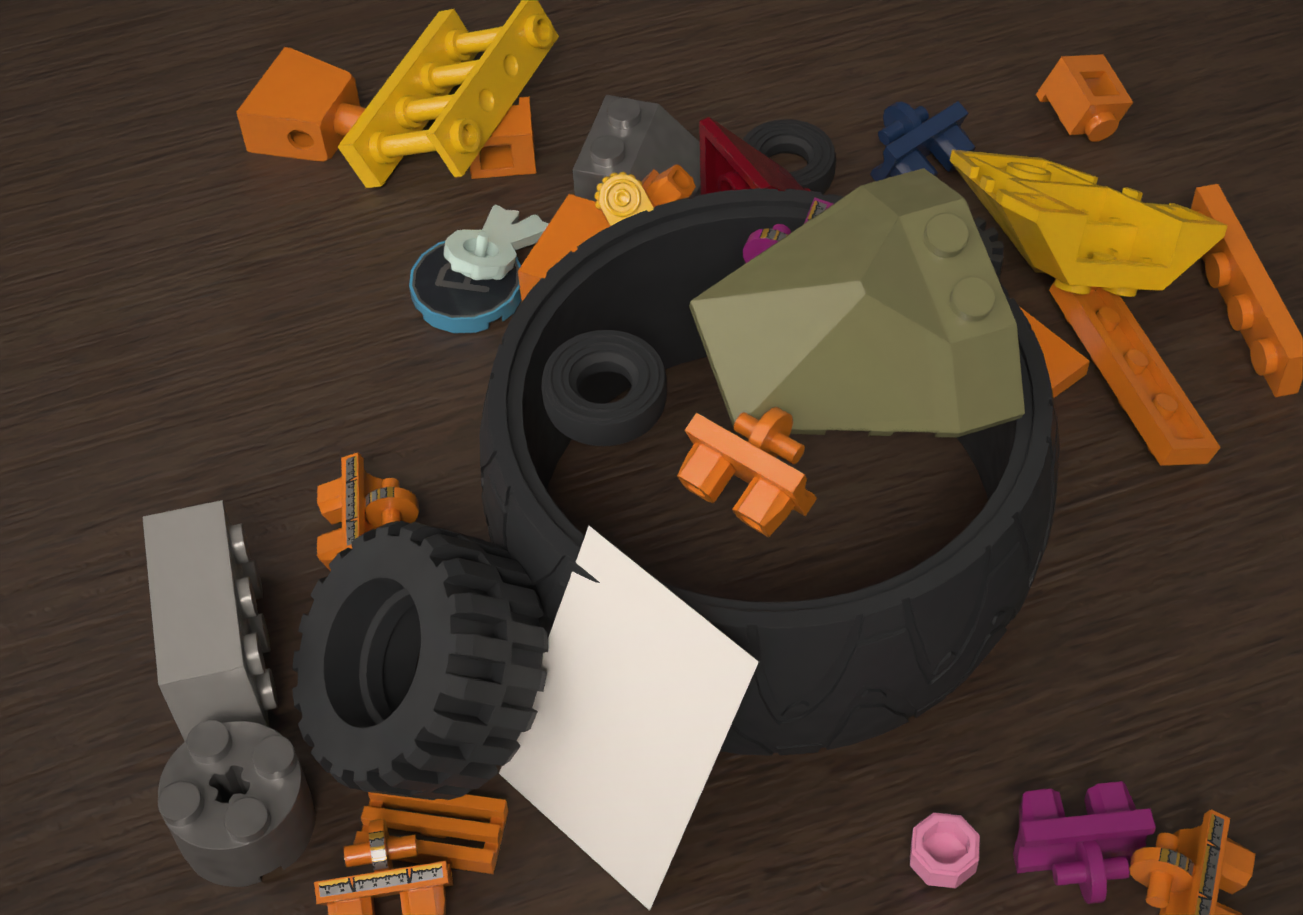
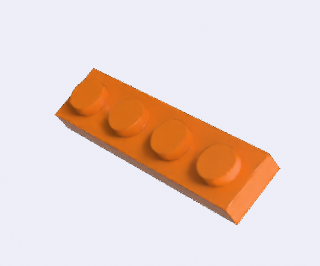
[1191,184,1303,397]
[1049,281,1221,466]

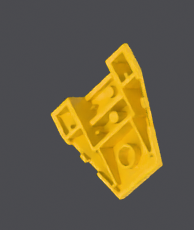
[950,150,1228,297]

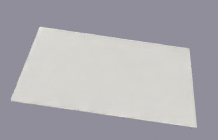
[499,526,759,910]

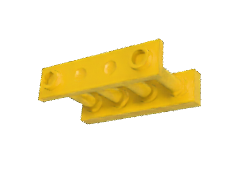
[337,0,559,188]

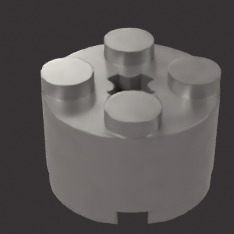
[158,720,316,887]

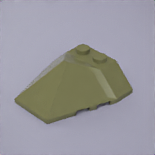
[689,168,1025,438]

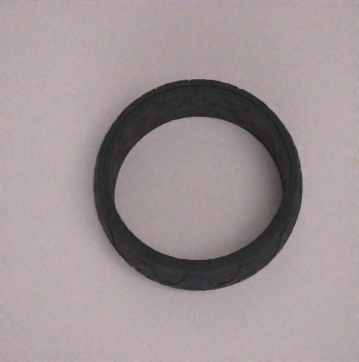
[479,188,1060,756]

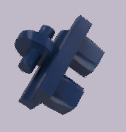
[870,101,976,181]

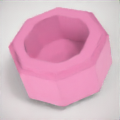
[910,813,980,888]

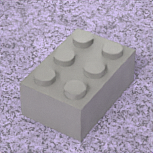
[143,500,278,741]

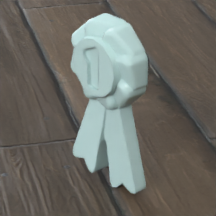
[444,205,549,280]

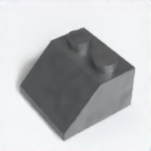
[573,95,701,202]

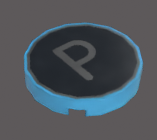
[409,241,522,333]

